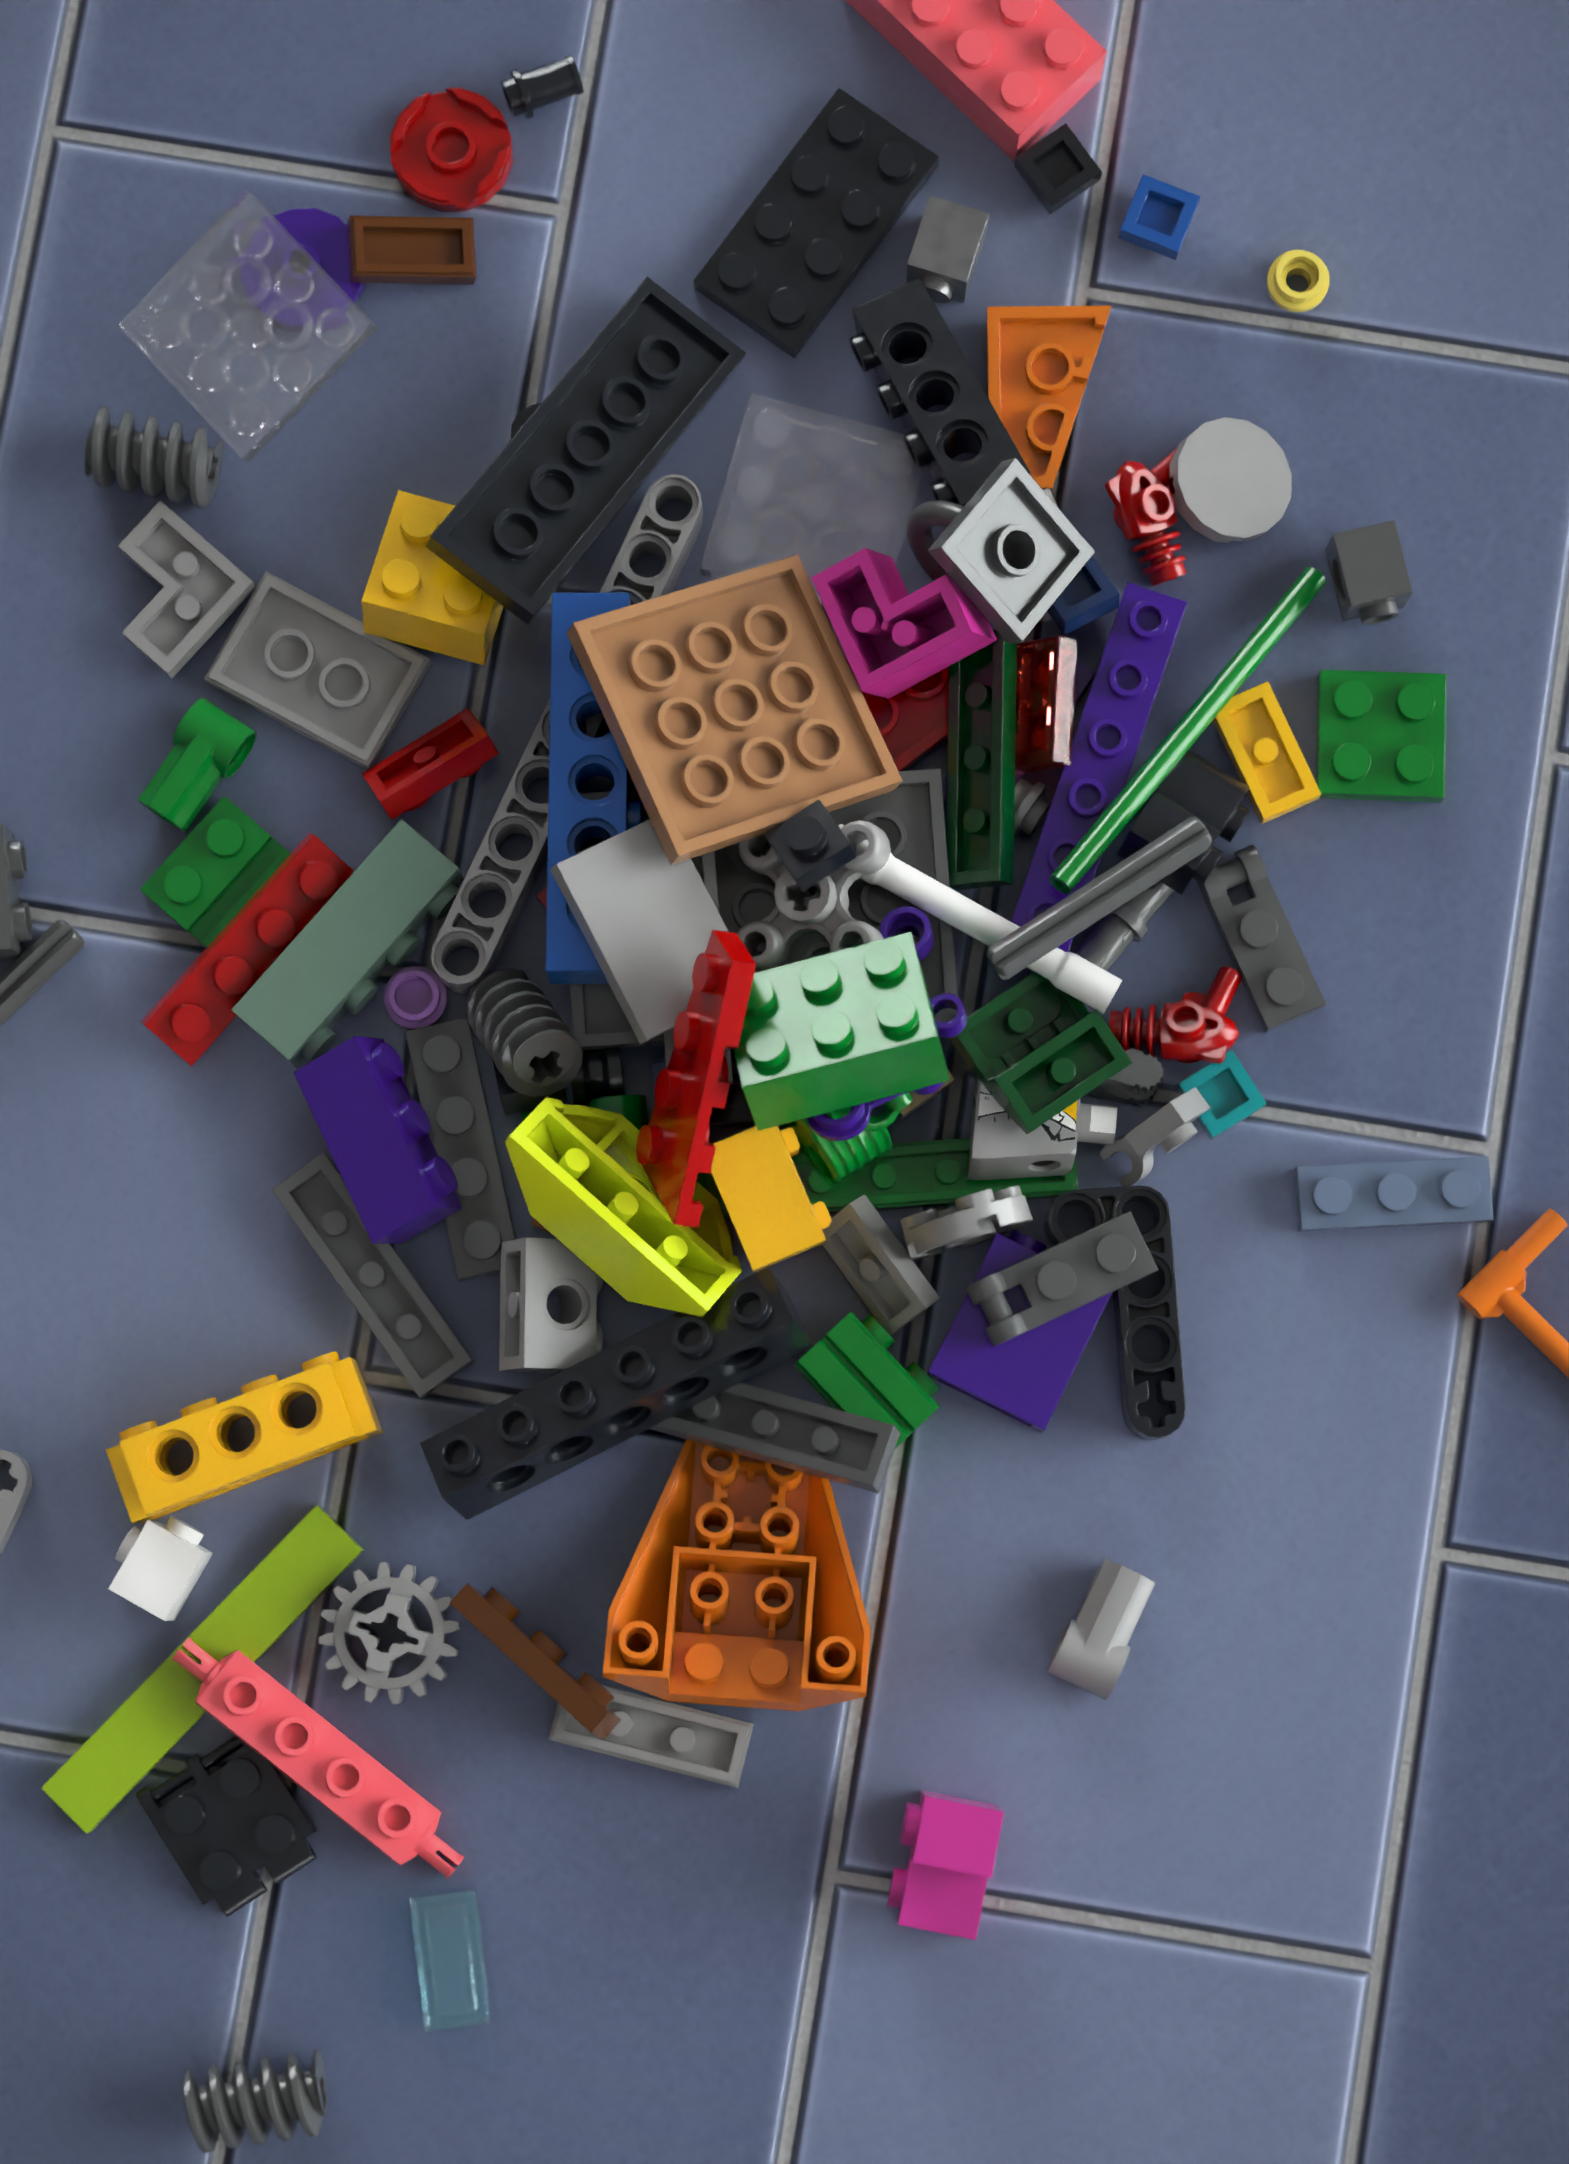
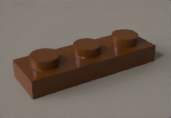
[450,1583,621,1739]

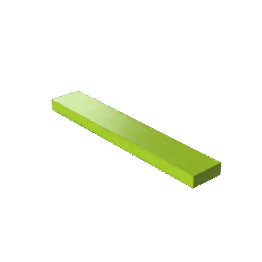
[41,1505,365,1834]

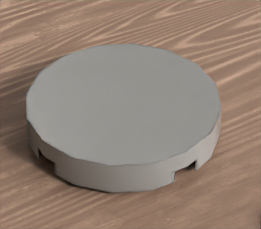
[1169,417,1292,543]

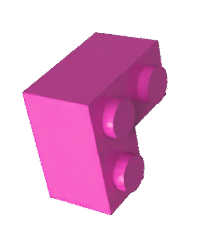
[811,548,997,699]
[887,1790,1004,1940]

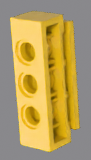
[106,1351,384,1524]

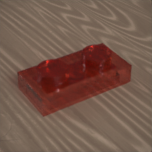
[1015,635,1077,773]

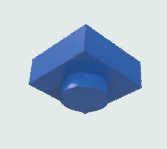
[1118,174,1201,260]

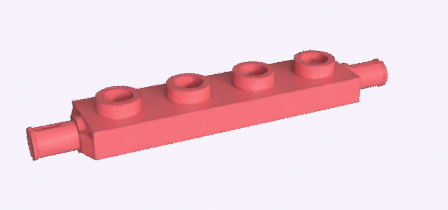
[172,1637,464,1879]

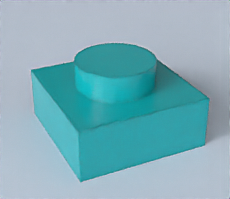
[1176,1050,1267,1140]

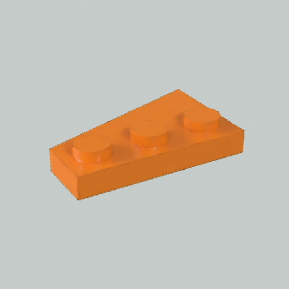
[986,305,1112,493]

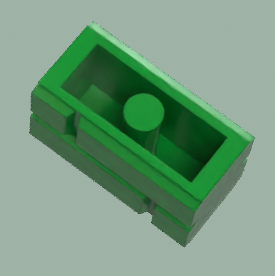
[794,1312,940,1449]

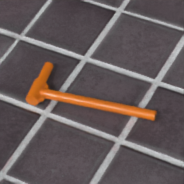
[1456,1208,1569,1379]

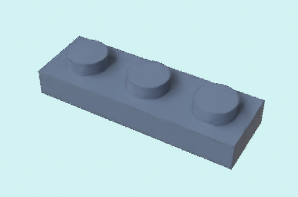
[1294,1156,1494,1232]

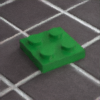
[1315,670,1446,802]

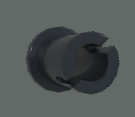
[501,55,584,119]

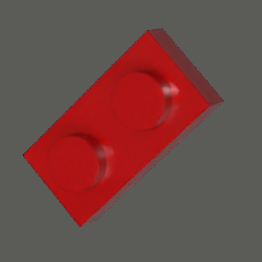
[362,708,499,820]

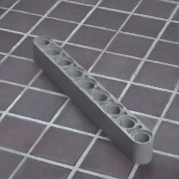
[431,474,703,994]

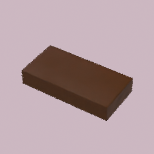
[347,215,476,285]

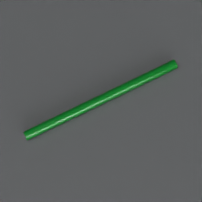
[1049,567,1326,894]

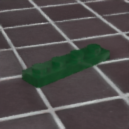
[946,630,1017,890]

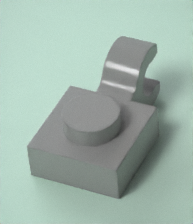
[1100,1087,1210,1187]

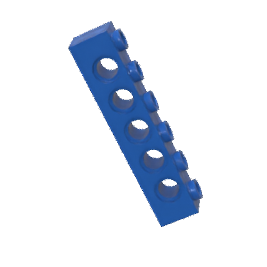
[546,593,642,984]

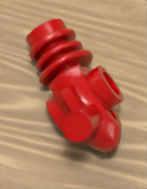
[1104,448,1187,587]
[1109,966,1242,1064]

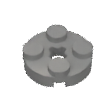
[900,1186,1033,1260]

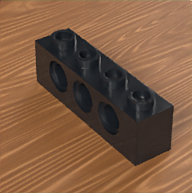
[849,278,1031,506]

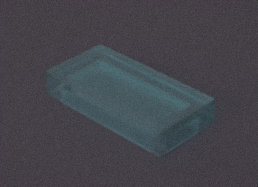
[409,1889,492,2032]

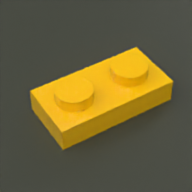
[1213,681,1321,824]

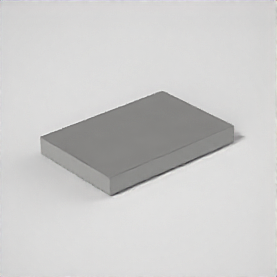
[204,571,432,770]
[550,819,729,1044]

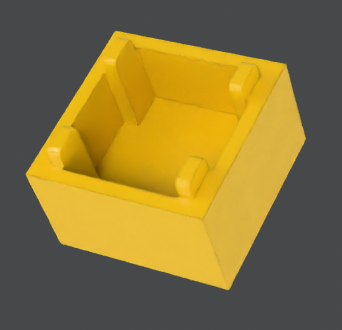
[711,1126,831,1273]

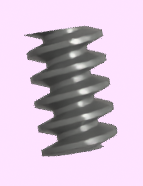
[85,405,224,508]
[465,968,583,1097]
[184,2049,327,2153]

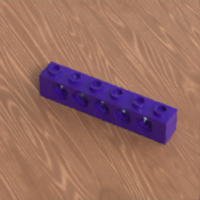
[1011,582,1188,952]

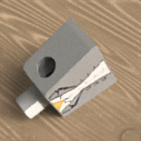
[967,1076,1117,1181]

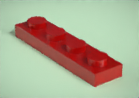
[141,833,354,1066]

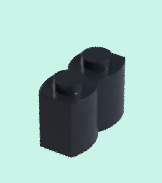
[1117,750,1250,895]

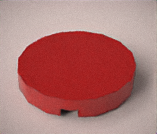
[390,88,513,212]

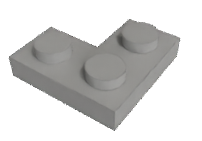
[118,500,256,679]

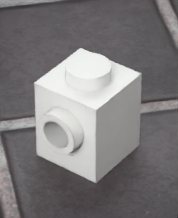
[108,1516,213,1621]

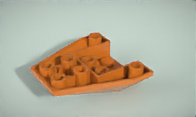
[603,1439,871,1711]

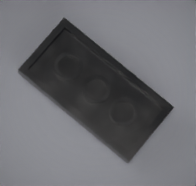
[694,88,939,358]

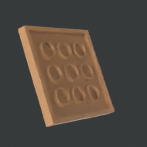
[567,554,903,865]

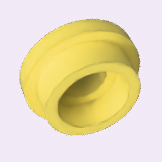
[1266,250,1330,313]

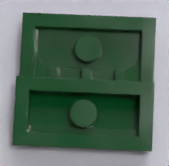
[950,972,1132,1134]

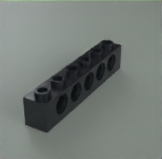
[420,1267,812,1520]

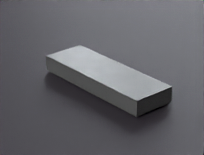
[549,1678,754,1788]

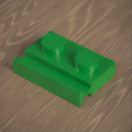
[140,796,291,948]

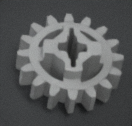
[318,1562,462,1704]

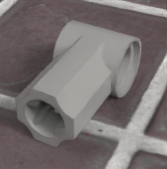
[1047,1558,1156,1700]

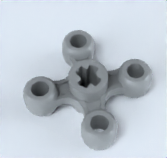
[737,820,891,973]

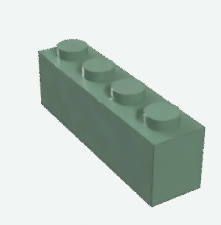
[232,819,464,1068]

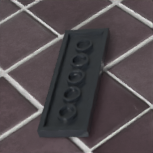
[426,277,746,625]

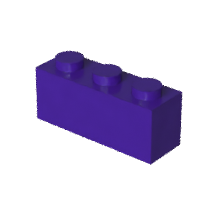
[293,1036,462,1244]

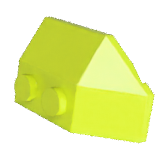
[505,1097,742,1317]

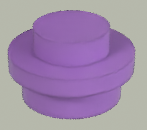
[383,966,448,1030]

